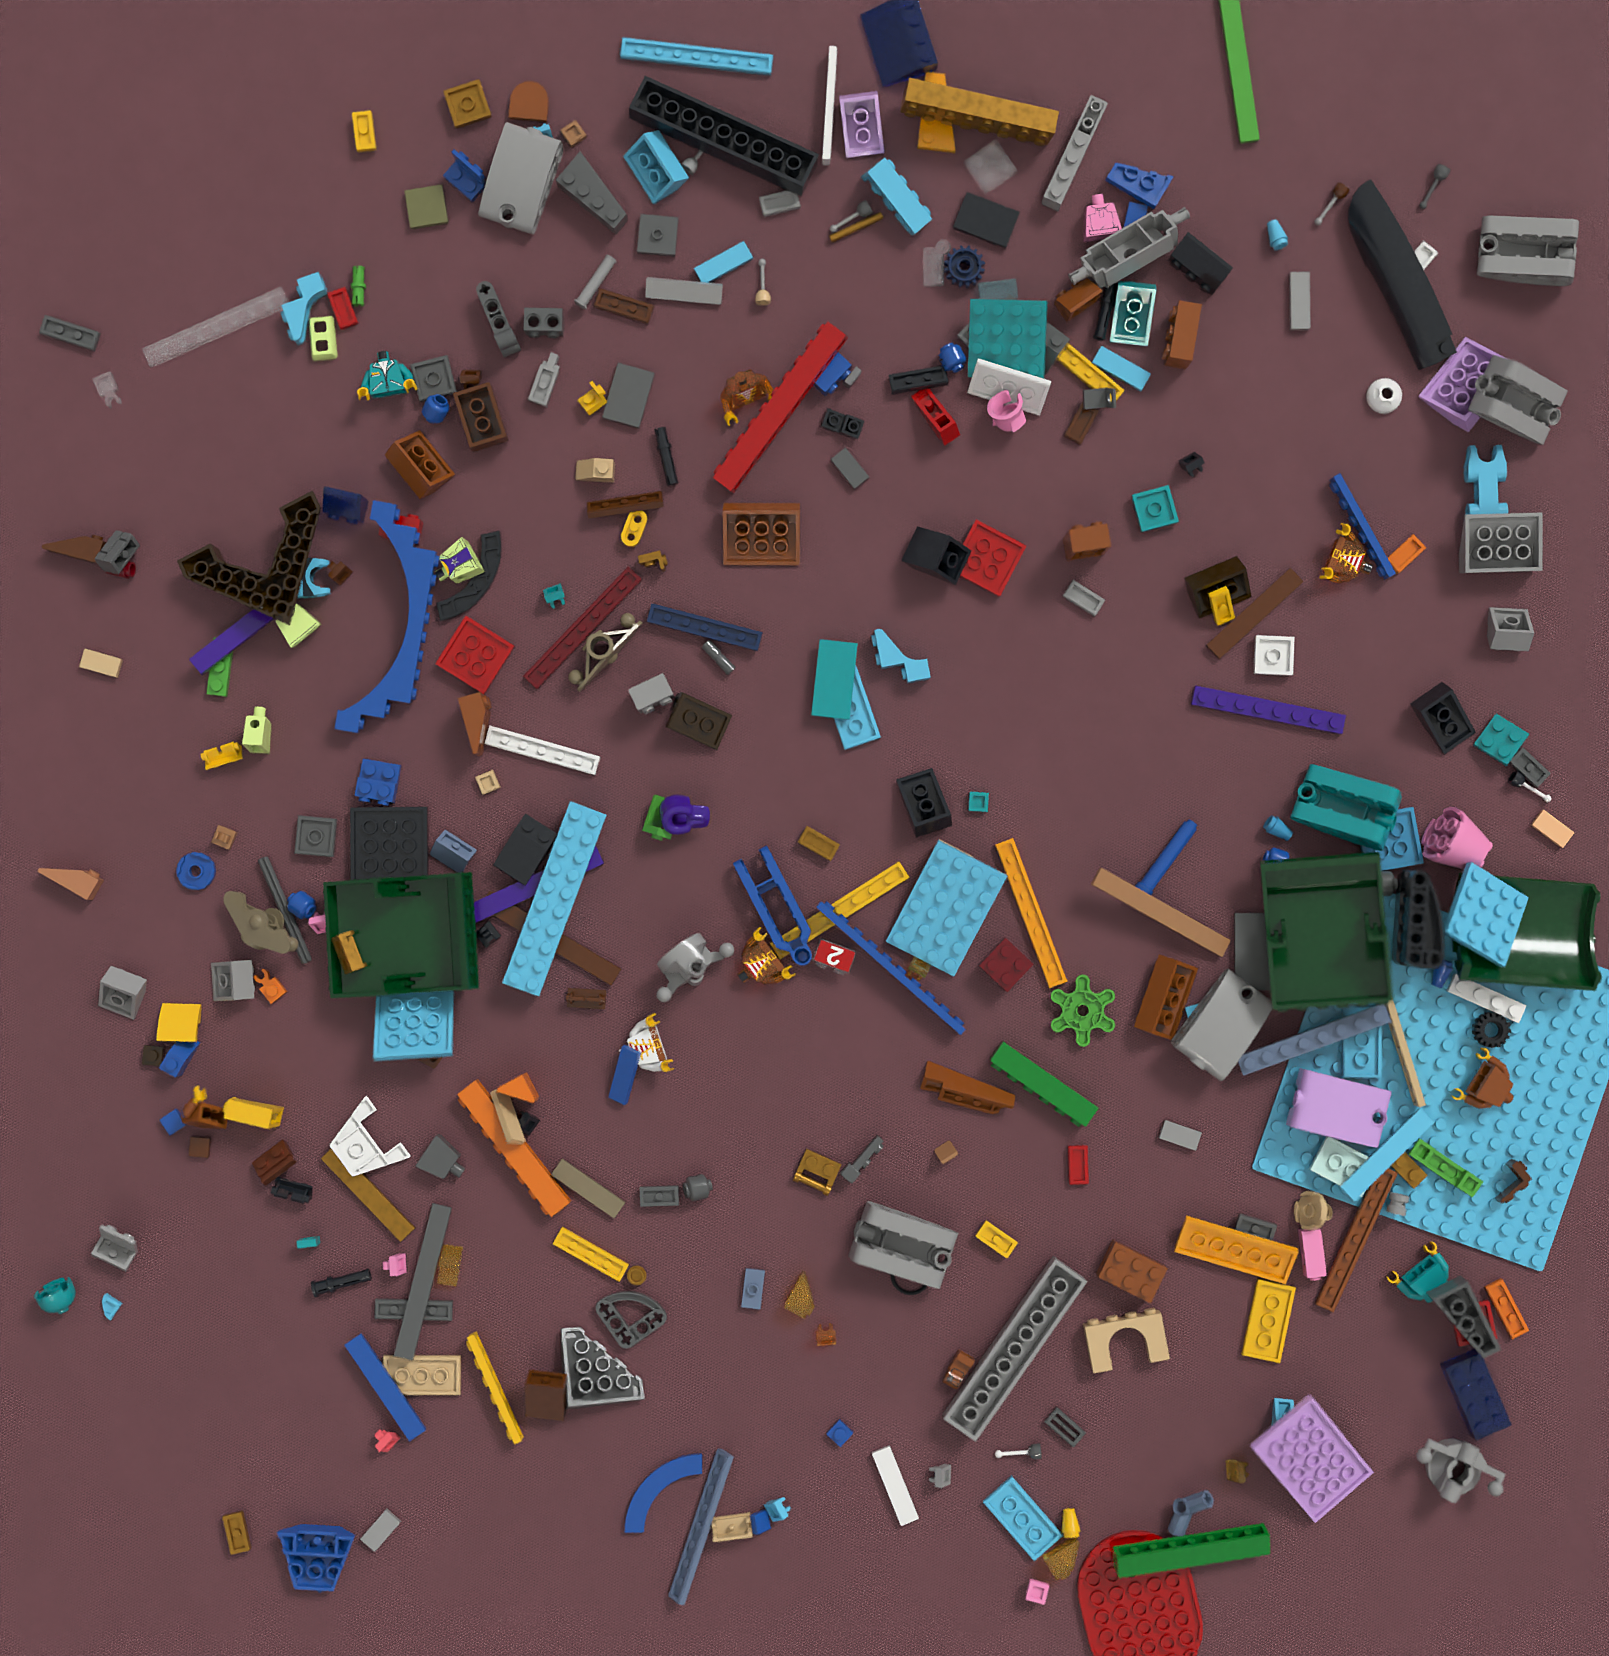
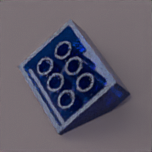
[860,0,938,87]

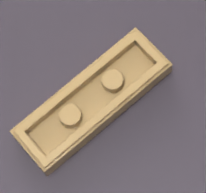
[490,1090,525,1145]

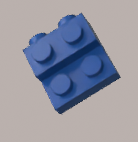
[354,759,402,806]

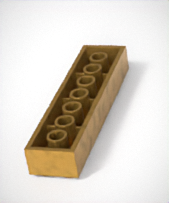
[900,78,1059,146]

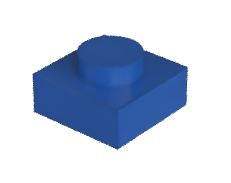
[826,1418,854,1447]

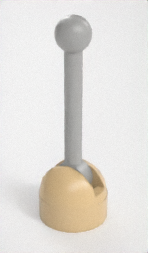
[755,259,771,305]

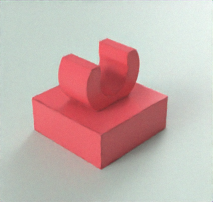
[374,1429,401,1452]

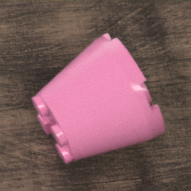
[1421,807,1493,870]

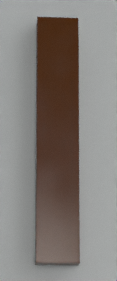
[1206,568,1304,659]

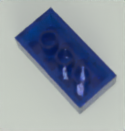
[1440,1349,1512,1440]

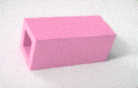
[1298,1229,1327,1281]

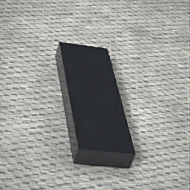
[889,366,948,395]

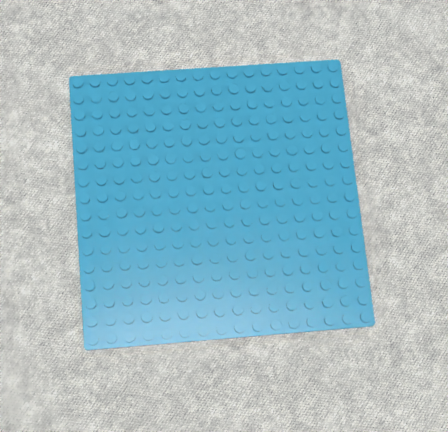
[1252,894,1609,1271]

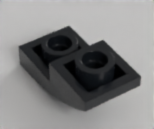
[820,408,864,439]

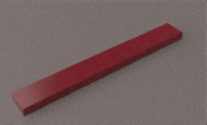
[523,566,642,690]

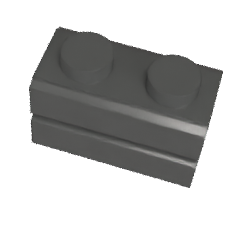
[94,530,140,575]

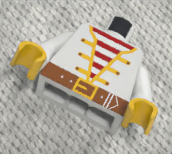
[619,1013,674,1072]

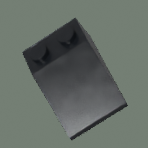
[1410,682,1476,754]
[896,768,952,838]
[493,814,558,886]

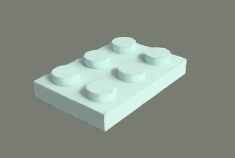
[1309,1136,1369,1197]

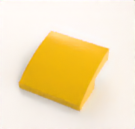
[156,1003,202,1042]

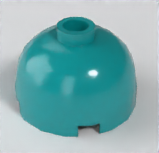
[34,1277,76,1314]

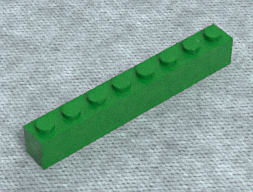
[1113,1523,1270,1578]

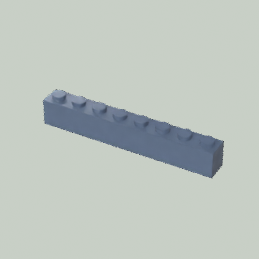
[1238,1005,1391,1076]

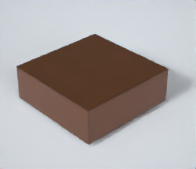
[189,1136,211,1158]

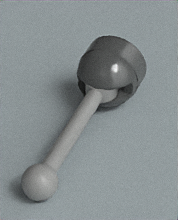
[830,200,873,233]

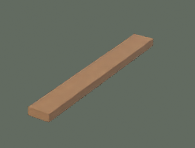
[1091,868,1231,957]

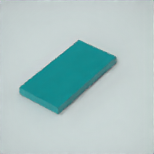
[811,639,858,720]

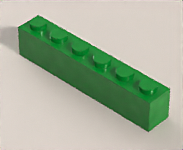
[989,1041,1099,1127]

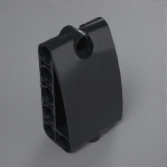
[1392,870,1444,969]

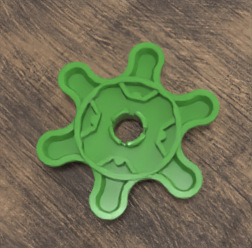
[1051,974,1115,1047]

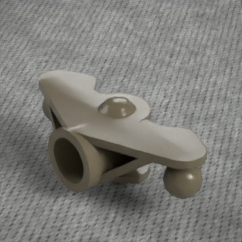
[568,613,643,692]
[223,891,299,954]

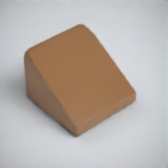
[934,1140,958,1164]

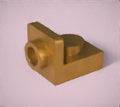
[638,550,668,572]

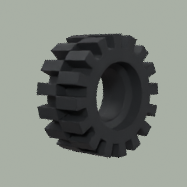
[1472,1012,1511,1048]

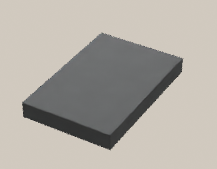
[602,363,655,429]

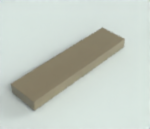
[551,1158,625,1218]

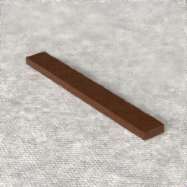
[487,891,621,986]

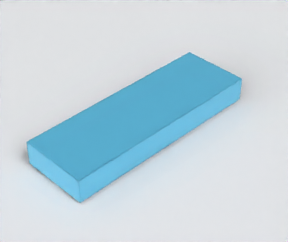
[694,241,753,283]
[1092,346,1151,391]

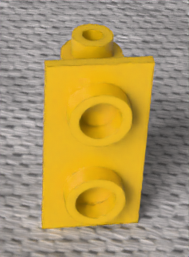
[201,741,243,770]

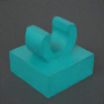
[543,583,565,608]

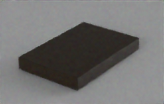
[665,692,732,750]

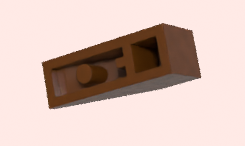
[42,535,106,564]

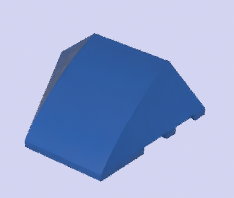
[277,1524,355,1591]

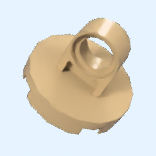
[1294,1191,1333,1231]

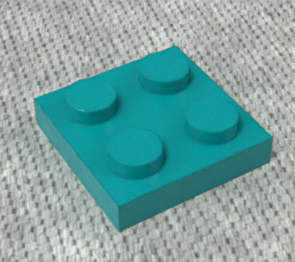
[1131,485,1179,533]
[1474,713,1529,766]

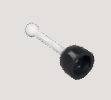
[1508,770,1551,802]

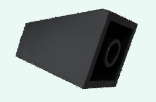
[901,526,971,585]

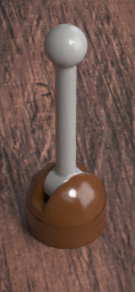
[1315,182,1350,225]

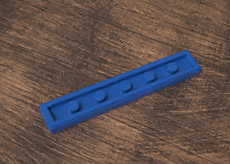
[345,1333,426,1442]

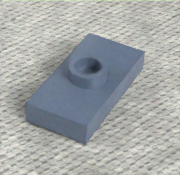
[741,1268,765,1309]

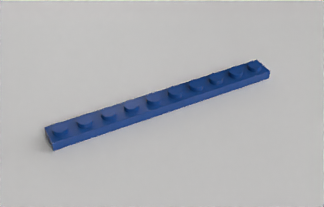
[816,901,966,1035]

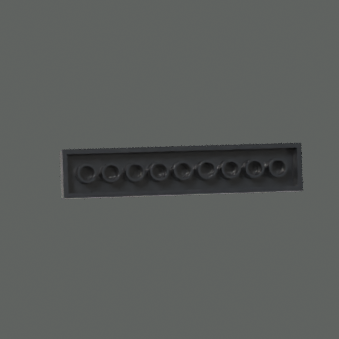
[629,76,819,197]

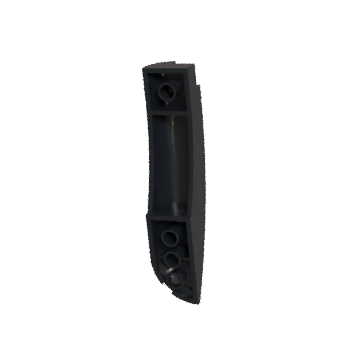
[1347,179,1457,370]

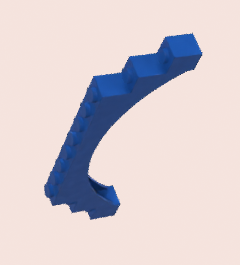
[335,500,440,733]

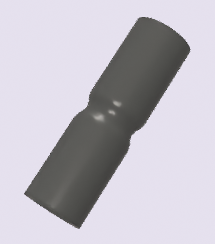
[701,640,736,675]

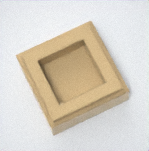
[475,770,501,795]

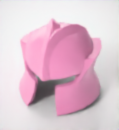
[987,389,1026,432]

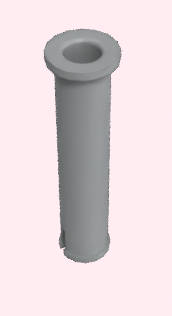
[574,255,617,310]

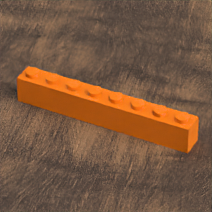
[457,1079,572,1217]

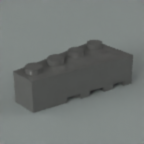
[556,151,628,235]
[1426,1275,1501,1358]

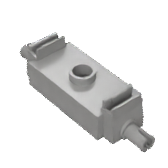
[1068,207,1190,288]

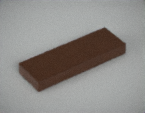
[594,288,654,325]

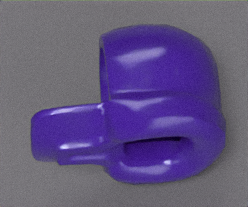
[659,795,710,835]

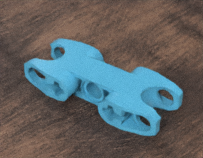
[1464,445,1508,515]

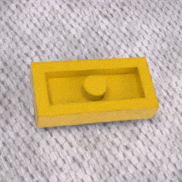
[352,110,377,152]
[1208,586,1235,626]
[975,1220,1018,1258]

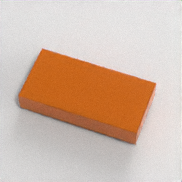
[1387,534,1426,574]

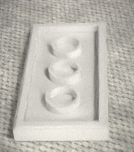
[967,358,1051,416]

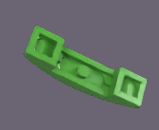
[1409,1138,1483,1198]

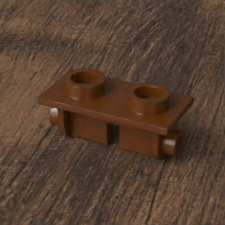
[566,988,606,1009]

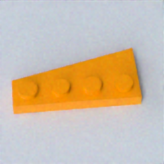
[917,72,956,153]

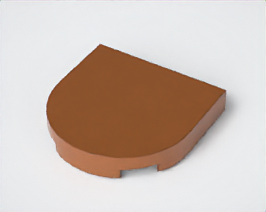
[509,81,549,122]

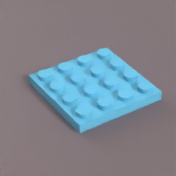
[1443,862,1529,967]
[373,991,454,1061]

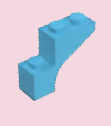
[281,272,328,345]
[871,629,931,684]

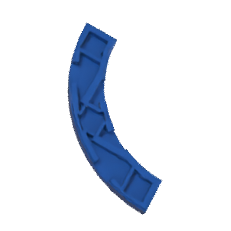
[625,1453,702,1533]

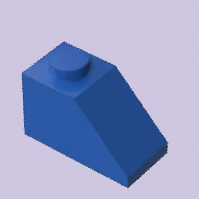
[159,1041,201,1078]

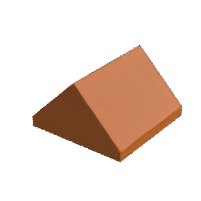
[497,1072,539,1103]

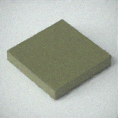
[404,184,449,230]

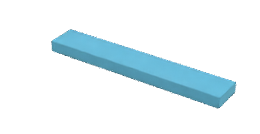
[1339,1108,1434,1202]

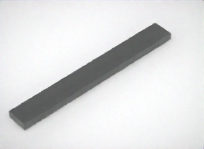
[394,1203,452,1360]

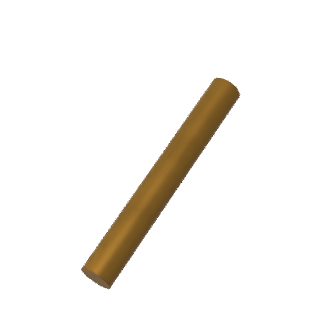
[829,212,883,243]

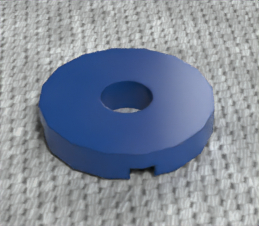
[176,852,216,890]

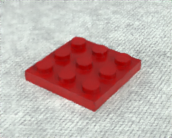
[960,519,1027,597]
[435,616,515,695]

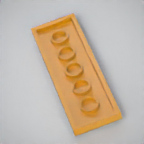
[1174,1216,1298,1284]

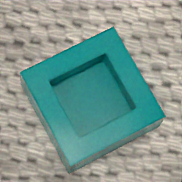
[968,792,989,812]
[297,1236,320,1249]

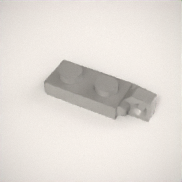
[528,352,560,407]

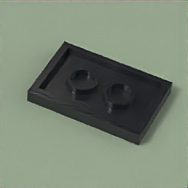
[953,192,1020,249]

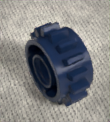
[944,245,985,288]

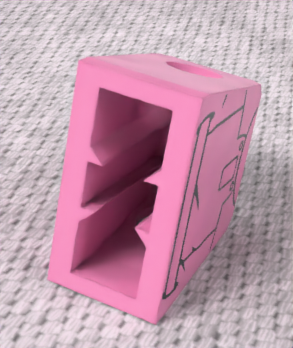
[1084,194,1122,242]

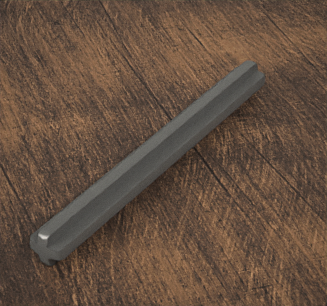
[258,857,312,964]

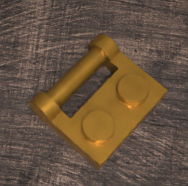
[792,1148,842,1196]

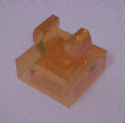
[816,1323,836,1346]

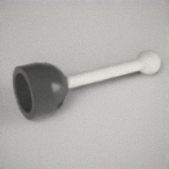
[995,1443,1042,1460]

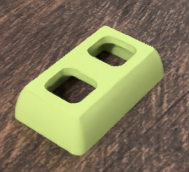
[308,316,337,361]

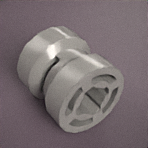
[1386,1192,1409,1216]

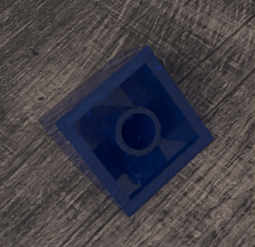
[323,486,369,525]

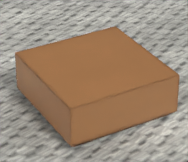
[560,120,587,148]

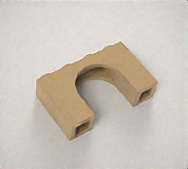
[1083,1308,1170,1373]

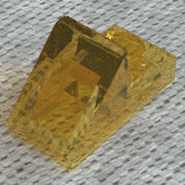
[437,1244,463,1286]

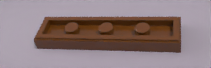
[587,491,664,519]

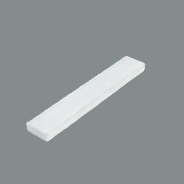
[822,46,837,165]
[484,726,600,775]

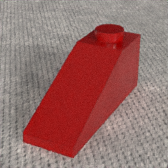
[911,388,960,446]

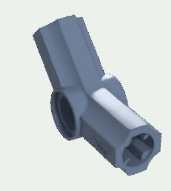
[1168,1490,1214,1536]

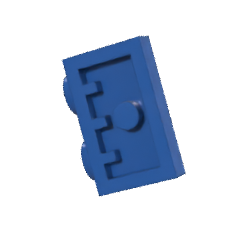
[443,149,486,202]

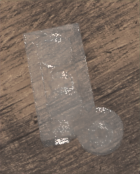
[923,239,951,287]

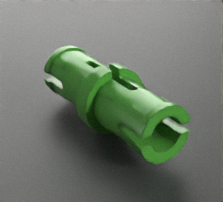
[351,266,366,307]

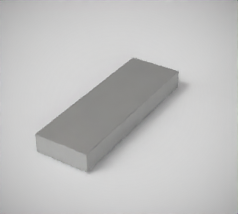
[1289,272,1310,330]

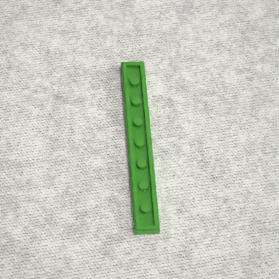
[1219,0,1260,144]

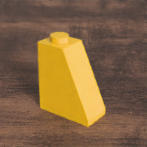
[223,1098,284,1129]

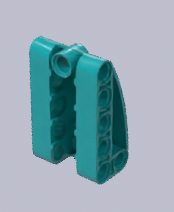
[1290,764,1402,851]

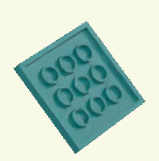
[968,299,1048,379]

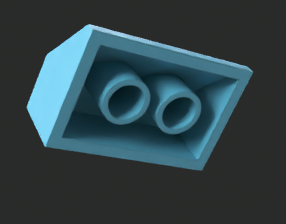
[623,130,689,204]

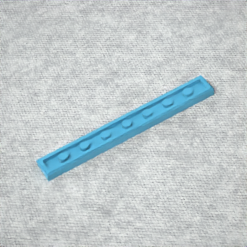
[620,38,773,76]

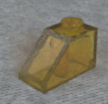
[784,1271,815,1319]
[1043,1537,1080,1580]

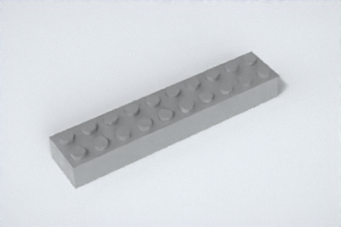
[943,1256,1087,1442]

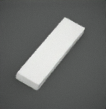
[872,1445,919,1526]

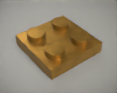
[443,79,492,129]

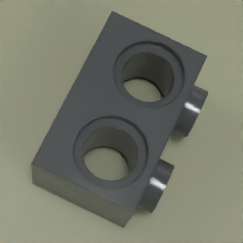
[524,308,564,338]

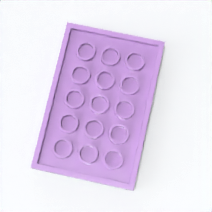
[1250,1394,1374,1523]

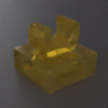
[908,956,931,981]
[1226,1459,1249,1483]

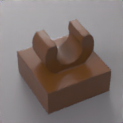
[460,370,482,390]
[327,561,353,586]

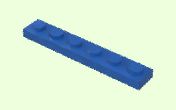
[1329,473,1396,580]

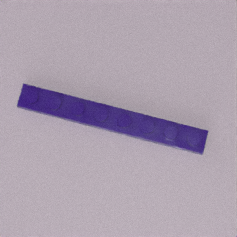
[1191,686,1346,734]

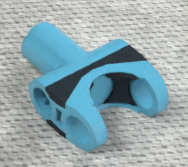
[297,558,331,599]

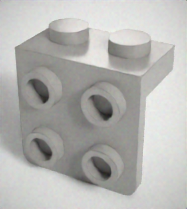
[91,1225,138,1272]

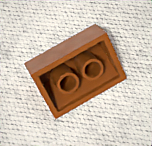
[385,430,455,499]

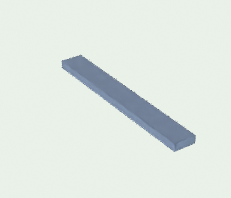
[668,1448,734,1605]

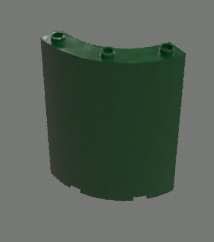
[1451,873,1602,991]

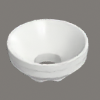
[1366,378,1402,414]

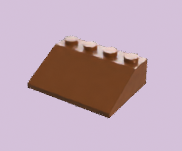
[723,503,800,565]

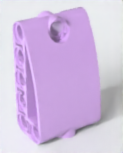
[1286,1068,1392,1148]

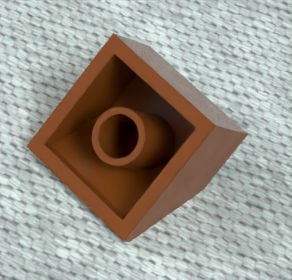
[1054,278,1103,322]

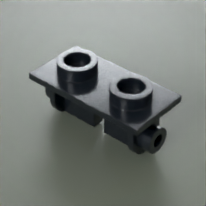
[271,1177,313,1204]

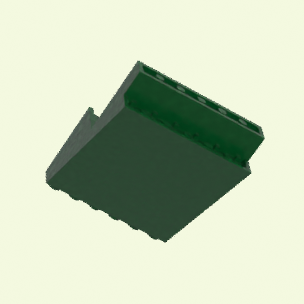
[1260,852,1393,1012]
[323,872,479,998]

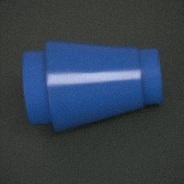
[1431,959,1454,988]

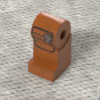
[942,1349,975,1389]

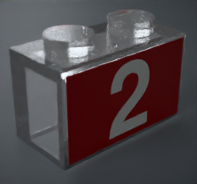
[813,938,857,975]

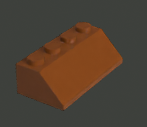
[1134,954,1198,1040]

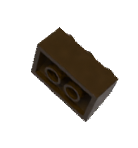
[1184,556,1252,619]

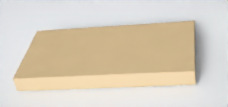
[383,1355,461,1395]

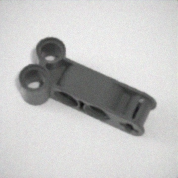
[476,281,521,358]

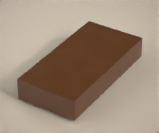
[1064,402,1099,445]

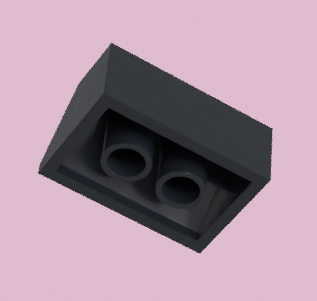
[1168,232,1233,295]

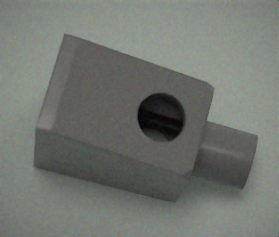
[416,1134,466,1179]

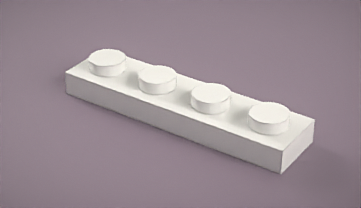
[1447,974,1527,1023]

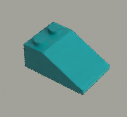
[1110,280,1157,346]

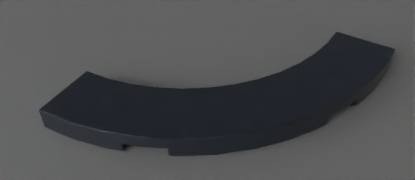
[436,531,502,622]

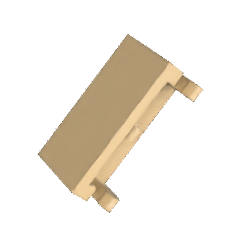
[712,1512,753,1542]

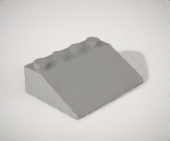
[1459,512,1543,573]

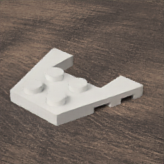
[329,1096,411,1177]

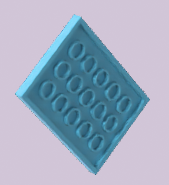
[886,840,1007,976]

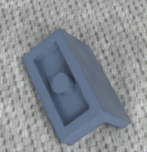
[430,830,477,873]

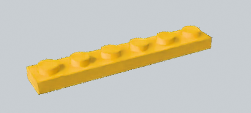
[466,1331,524,1444]

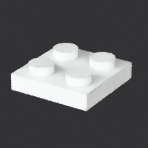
[1253,635,1295,676]

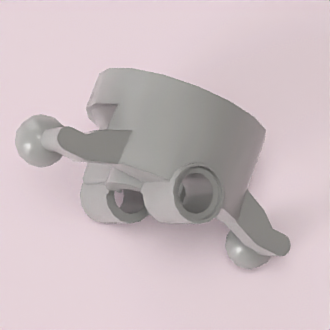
[656,933,734,1002]
[1416,1438,1506,1503]

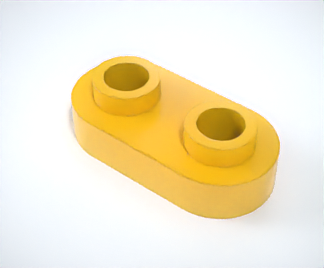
[621,510,647,547]

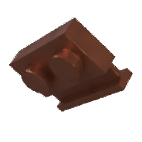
[252,1139,297,1186]

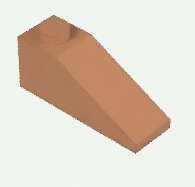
[37,868,104,900]

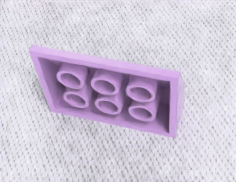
[1419,337,1505,432]

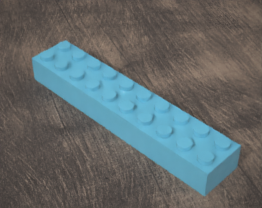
[502,801,607,996]

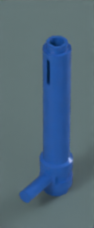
[1135,819,1198,896]

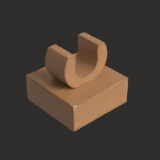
[211,825,238,850]

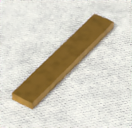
[321,1149,415,1242]

